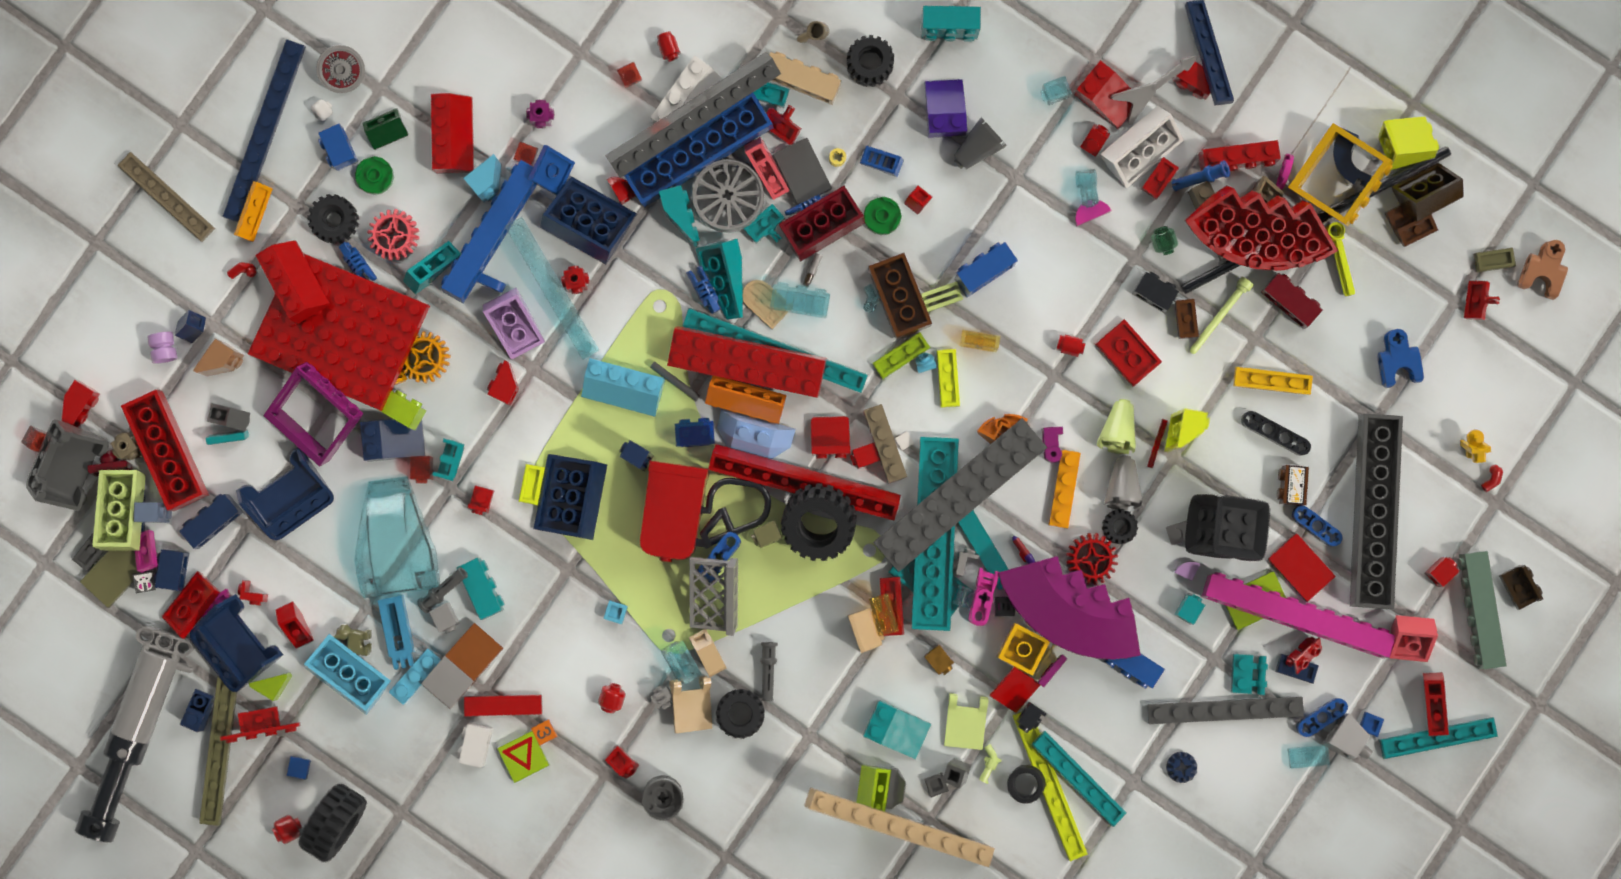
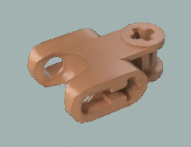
[1517,240,1568,300]

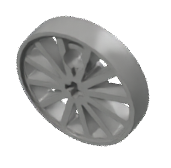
[692,159,764,233]

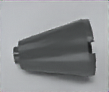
[954,117,1007,169]

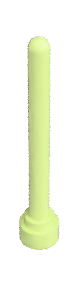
[1190,276,1254,354]

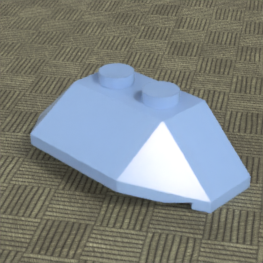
[717,409,796,459]

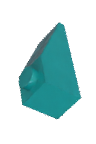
[403,241,461,295]

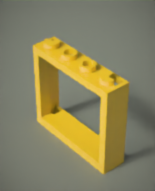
[1288,123,1393,226]

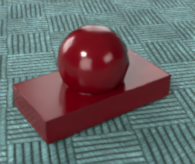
[87,450,132,477]

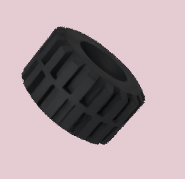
[846,35,894,87]
[716,689,765,739]

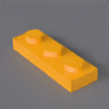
[234,181,273,242]

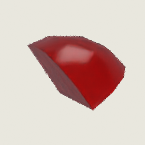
[606,177,637,205]

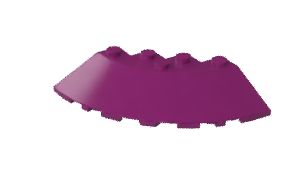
[998,556,1141,659]

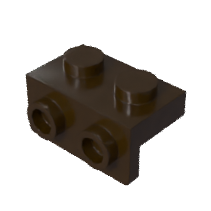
[1499,565,1543,610]

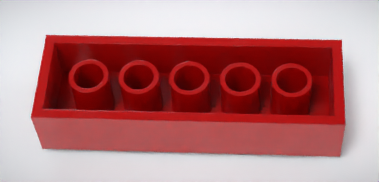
[121,390,209,511]

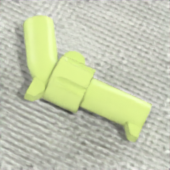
[979,744,1002,784]

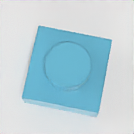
[603,600,628,624]

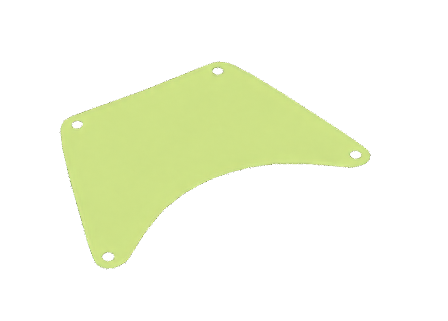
[535,289,885,654]

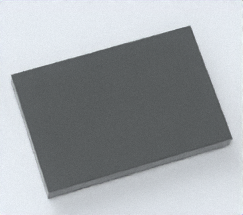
[773,138,832,205]

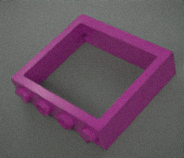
[263,362,364,467]

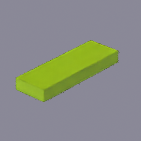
[872,332,931,379]

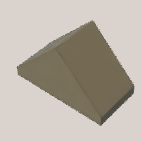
[1253,176,1284,203]

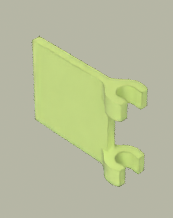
[944,693,989,750]

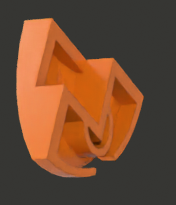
[977,414,1028,444]

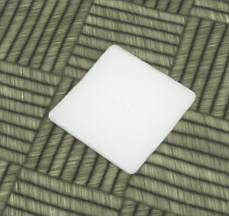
[895,431,914,450]

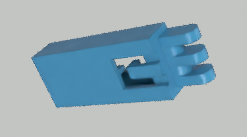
[378,595,415,670]

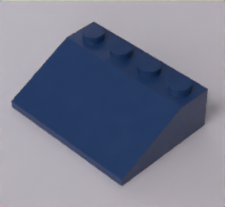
[540,176,637,265]
[533,454,607,540]

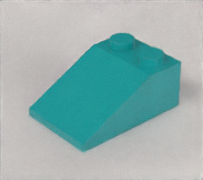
[863,700,931,759]

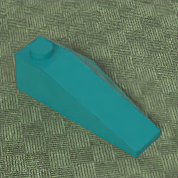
[695,239,743,320]

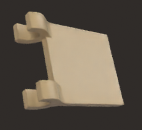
[669,676,712,733]

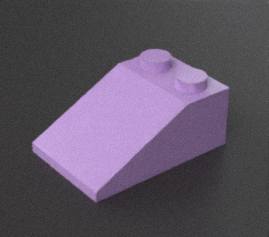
[483,288,545,360]

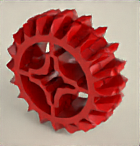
[1066,533,1118,585]

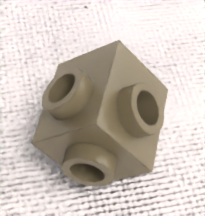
[110,432,141,461]

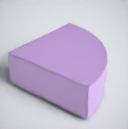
[1174,562,1200,581]

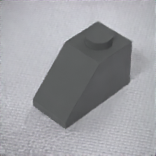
[207,403,250,431]

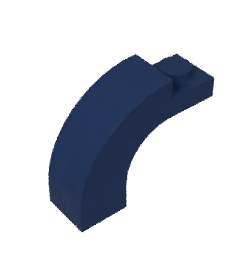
[1333,127,1373,188]

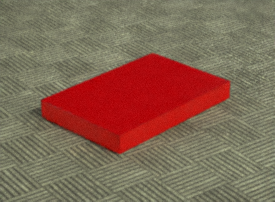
[1095,319,1162,387]
[1268,533,1336,602]
[162,571,221,639]

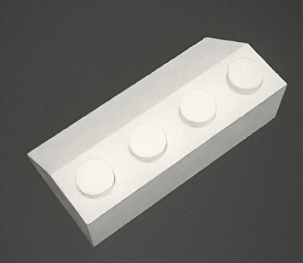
[650,56,723,124]
[1100,105,1184,188]

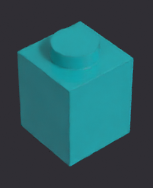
[1174,594,1206,625]

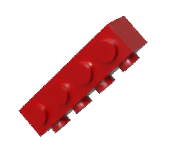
[1198,140,1281,171]

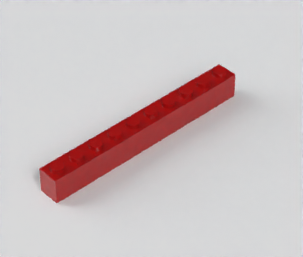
[708,444,901,521]

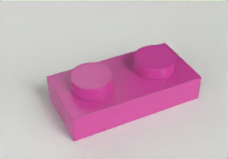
[135,530,158,573]

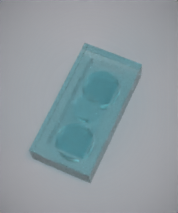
[1287,745,1330,769]

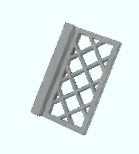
[690,557,738,636]

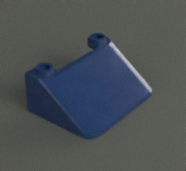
[236,447,334,540]
[190,594,283,692]

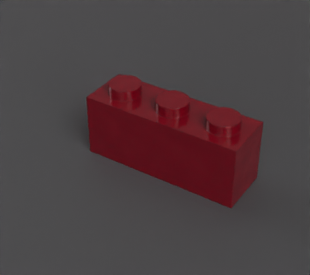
[1260,273,1323,329]

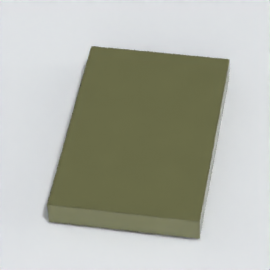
[80,550,138,608]

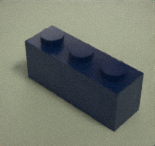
[619,440,654,472]
[179,494,243,549]

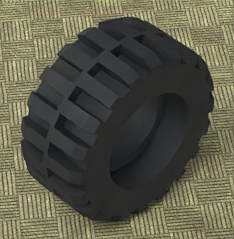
[781,484,857,561]
[298,784,367,862]

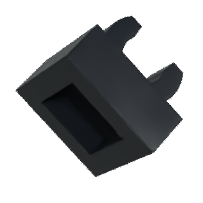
[995,597,1015,616]

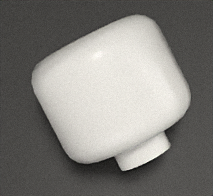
[311,99,333,121]

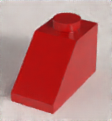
[275,601,314,649]

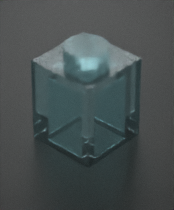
[1040,76,1072,106]

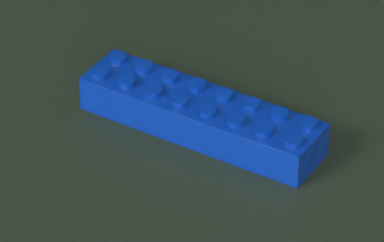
[624,93,774,207]

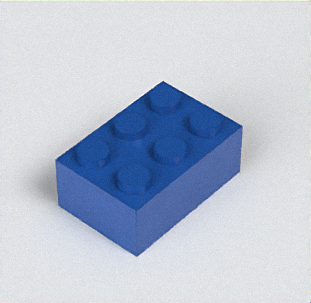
[955,242,1018,298]

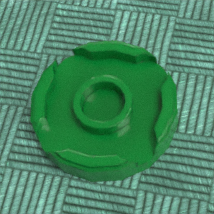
[355,156,394,195]
[864,197,902,235]

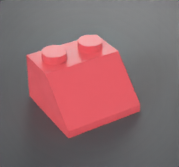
[1389,615,1438,662]

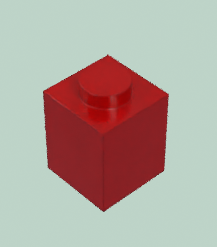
[850,442,880,469]
[1425,557,1460,587]

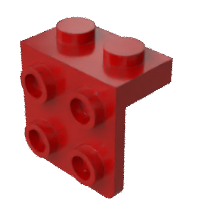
[811,416,850,459]

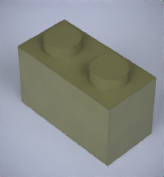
[751,521,782,548]

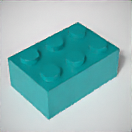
[921,6,981,42]

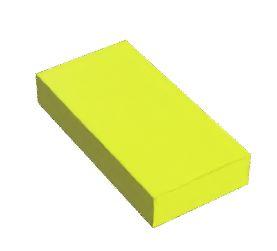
[518,464,545,505]

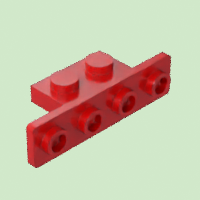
[220,706,301,744]

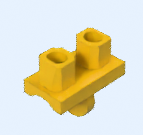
[1460,429,1491,463]

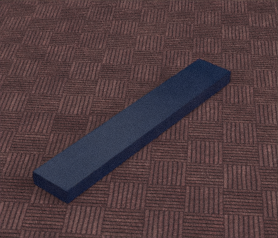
[1184,0,1234,106]

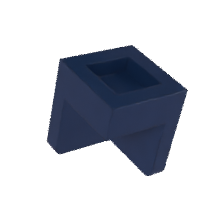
[175,310,206,343]

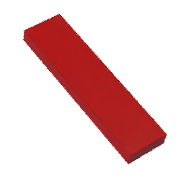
[464,695,543,716]

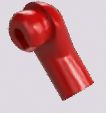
[227,262,257,279]
[1481,465,1503,493]

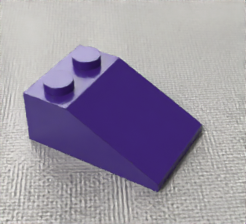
[925,79,967,138]

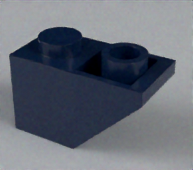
[180,689,214,732]

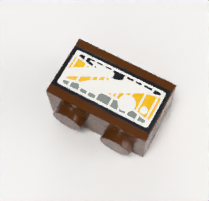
[1277,465,1309,506]

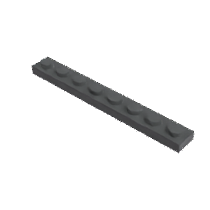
[1147,697,1304,724]

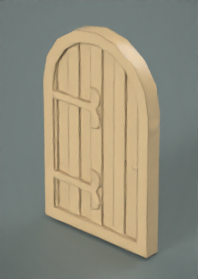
[743,280,793,329]

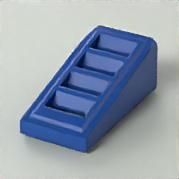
[860,145,904,177]

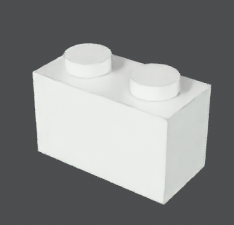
[457,723,493,768]

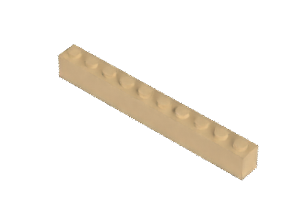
[804,787,995,867]

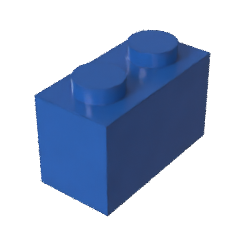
[318,124,358,170]

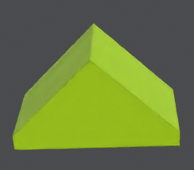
[249,673,292,701]

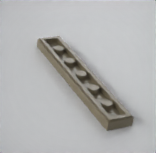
[117,152,215,242]

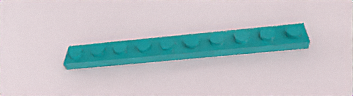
[683,308,868,393]

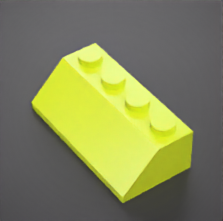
[1164,408,1210,452]

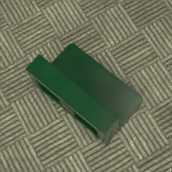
[362,108,409,150]

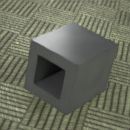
[942,758,972,789]

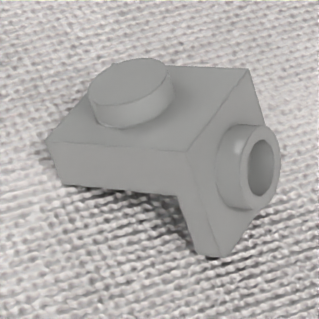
[1166,520,1187,545]
[953,549,979,576]

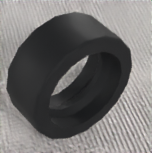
[1007,765,1046,804]

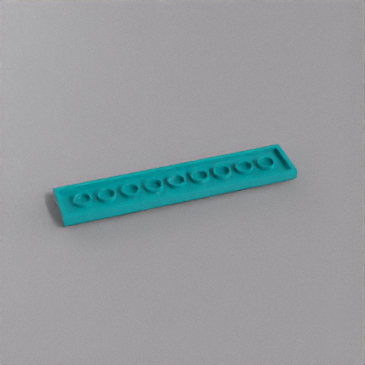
[911,437,959,631]

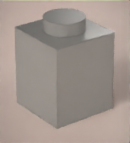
[429,603,460,634]

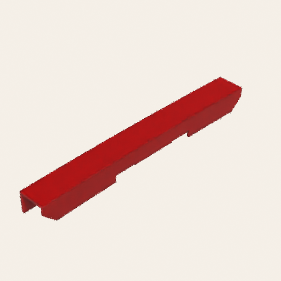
[1147,419,1168,468]

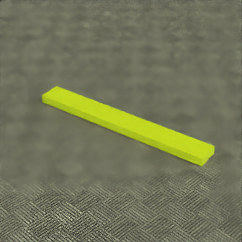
[1012,712,1088,861]

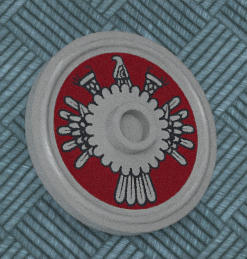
[316,45,365,93]

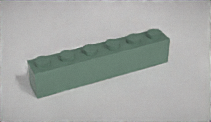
[1458,551,1507,670]

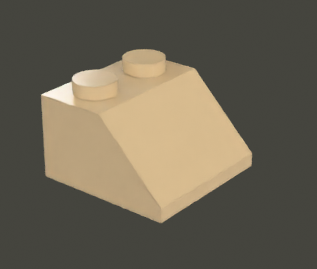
[848,608,885,653]

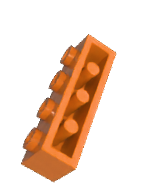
[705,376,787,424]

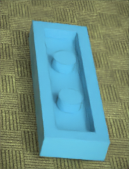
[389,648,442,705]

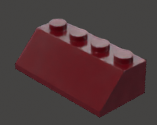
[779,186,865,262]

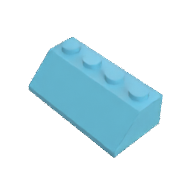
[581,358,665,417]
[304,634,391,715]

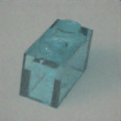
[661,641,701,684]

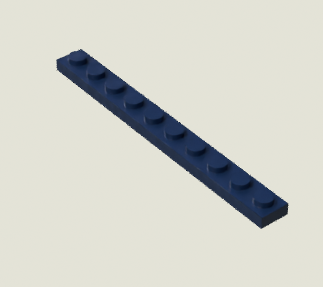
[222,39,306,222]

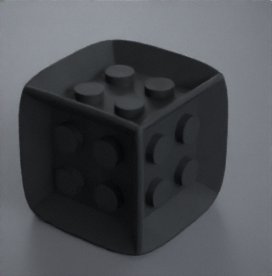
[1185,494,1270,561]

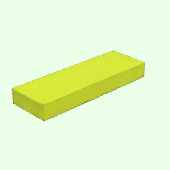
[936,349,960,408]

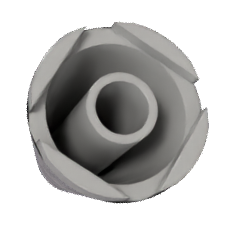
[1104,455,1143,510]

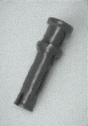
[417,567,468,613]
[760,642,778,701]

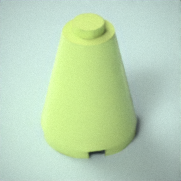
[1097,399,1136,454]

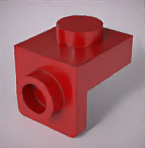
[1080,124,1110,157]
[238,580,268,605]

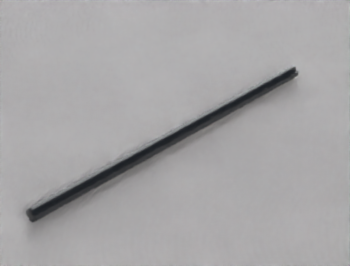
[1181,146,1451,294]

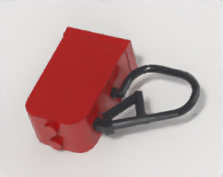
[640,461,771,562]

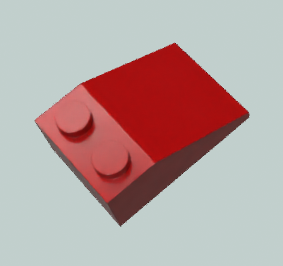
[1074,60,1132,129]

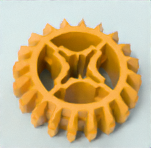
[403,331,451,383]

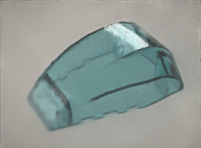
[354,476,440,598]

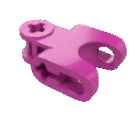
[968,567,999,626]

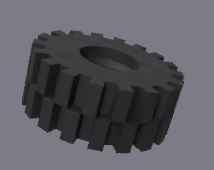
[307,194,359,244]

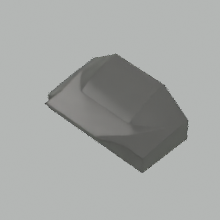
[886,768,906,809]

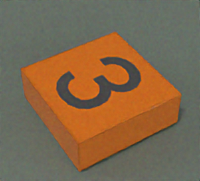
[531,719,558,746]

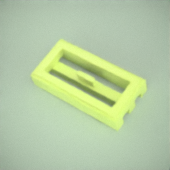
[921,281,963,312]

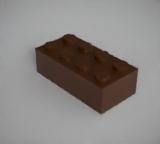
[868,253,932,340]

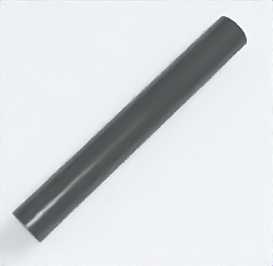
[650,362,700,401]

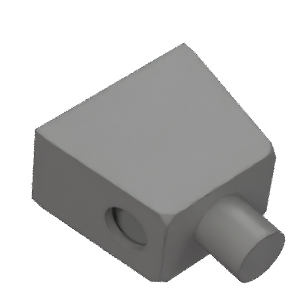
[1322,713,1373,760]

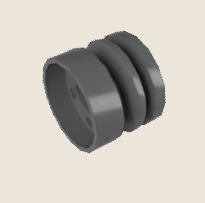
[642,775,684,821]

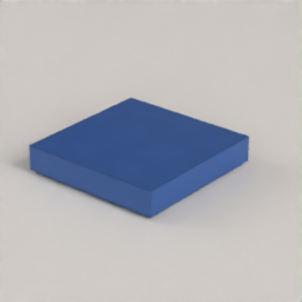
[528,145,575,196]

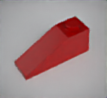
[1423,672,1449,736]

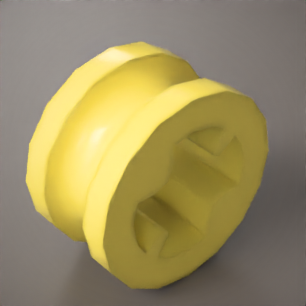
[829,148,846,167]

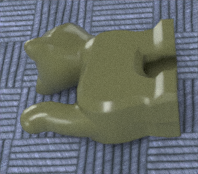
[333,624,372,656]

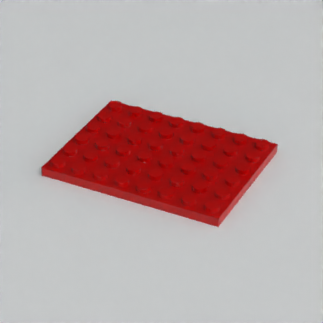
[247,253,430,411]

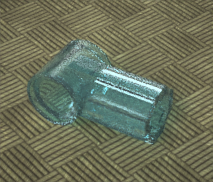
[1076,169,1099,207]

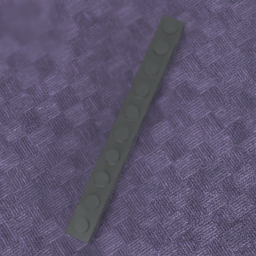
[605,52,781,178]

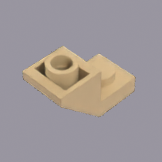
[689,629,727,677]

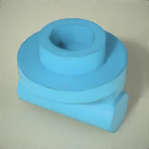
[915,353,937,373]

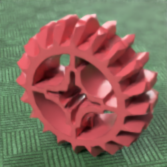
[367,209,420,261]

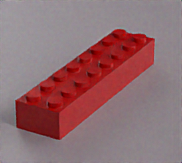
[667,326,827,398]

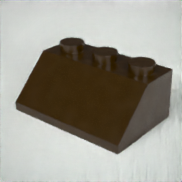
[1392,162,1464,222]

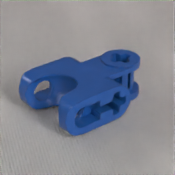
[1377,329,1424,388]
[697,532,741,583]

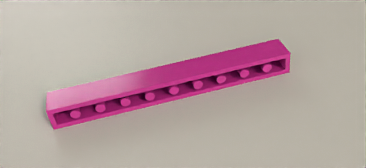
[1201,572,1395,659]

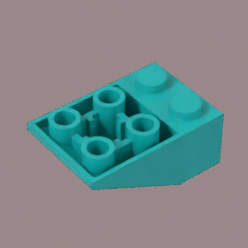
[659,185,700,247]

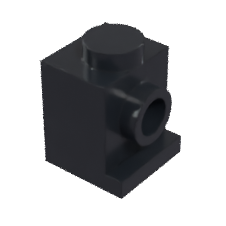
[1016,702,1047,733]

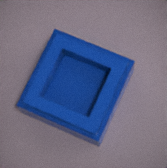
[1360,712,1384,737]
[287,756,311,780]

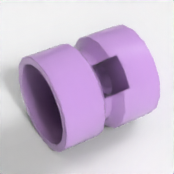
[147,332,178,364]

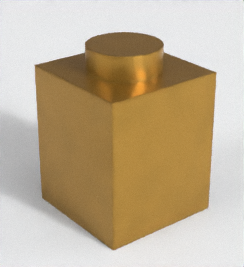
[924,644,954,675]

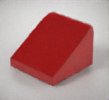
[904,185,933,214]

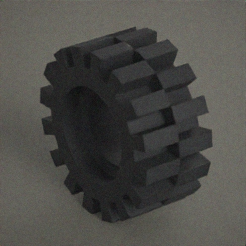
[1102,509,1138,544]

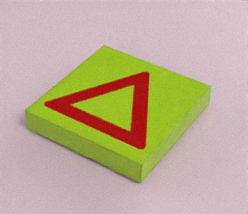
[497,731,550,783]

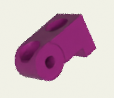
[1042,427,1063,463]

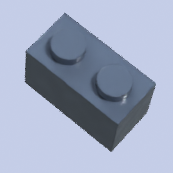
[134,502,172,523]

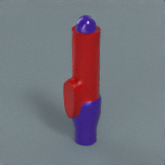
[1012,536,1035,564]

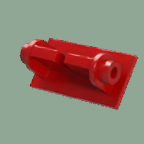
[1286,636,1322,674]

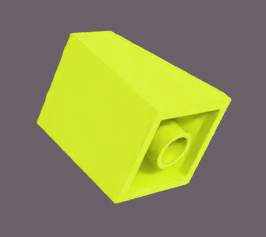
[1378,116,1439,170]

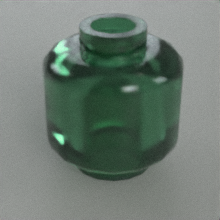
[1151,226,1178,255]

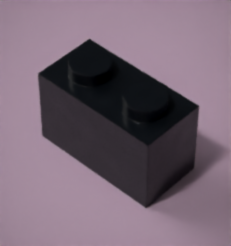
[1132,272,1179,313]

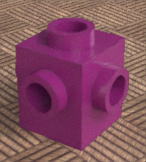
[526,100,554,128]

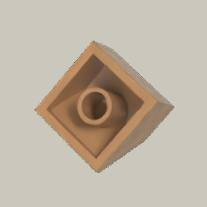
[193,339,244,376]

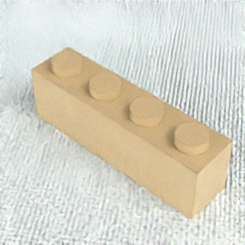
[770,52,841,105]

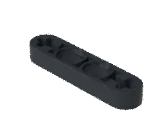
[1241,411,1311,456]

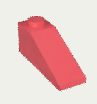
[744,137,790,200]

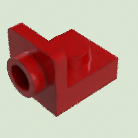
[467,486,494,515]
[605,746,639,779]

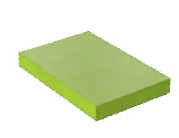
[1226,571,1287,630]

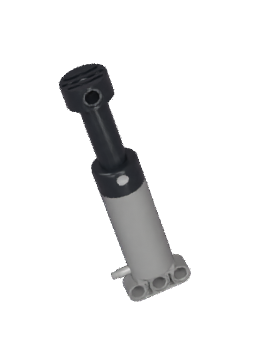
[75,626,194,842]

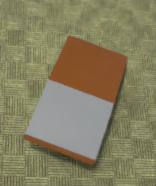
[421,623,503,709]

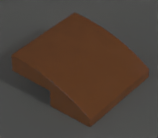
[1385,205,1438,247]

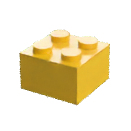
[996,623,1050,676]

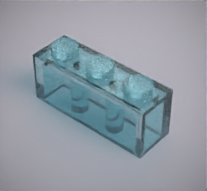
[769,282,830,318]

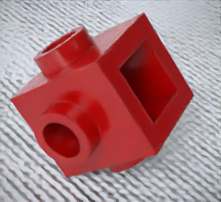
[561,266,590,294]

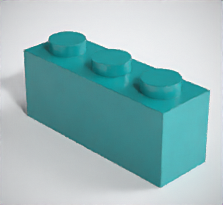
[456,558,505,620]

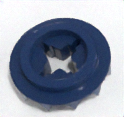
[1166,752,1198,783]

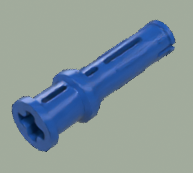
[1171,161,1230,192]

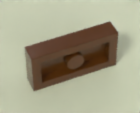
[1174,299,1199,339]

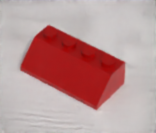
[431,93,474,174]
[255,240,330,324]

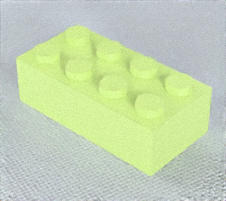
[92,470,146,551]

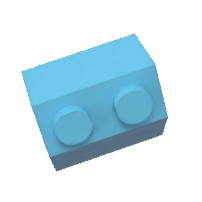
[464,154,502,202]

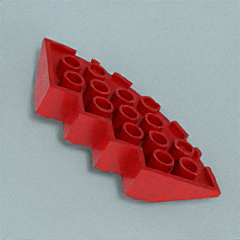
[1185,185,1338,271]

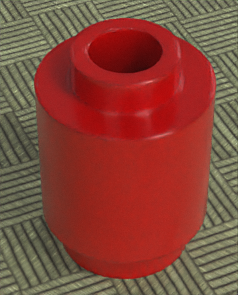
[657,31,681,62]
[1056,334,1086,357]

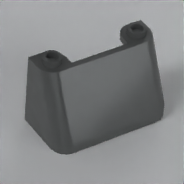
[26,420,109,511]

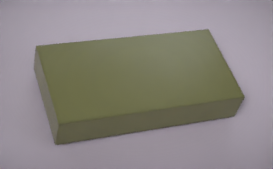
[1473,248,1516,273]

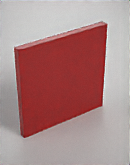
[990,666,1040,713]

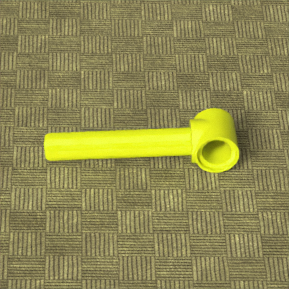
[1325,222,1355,296]

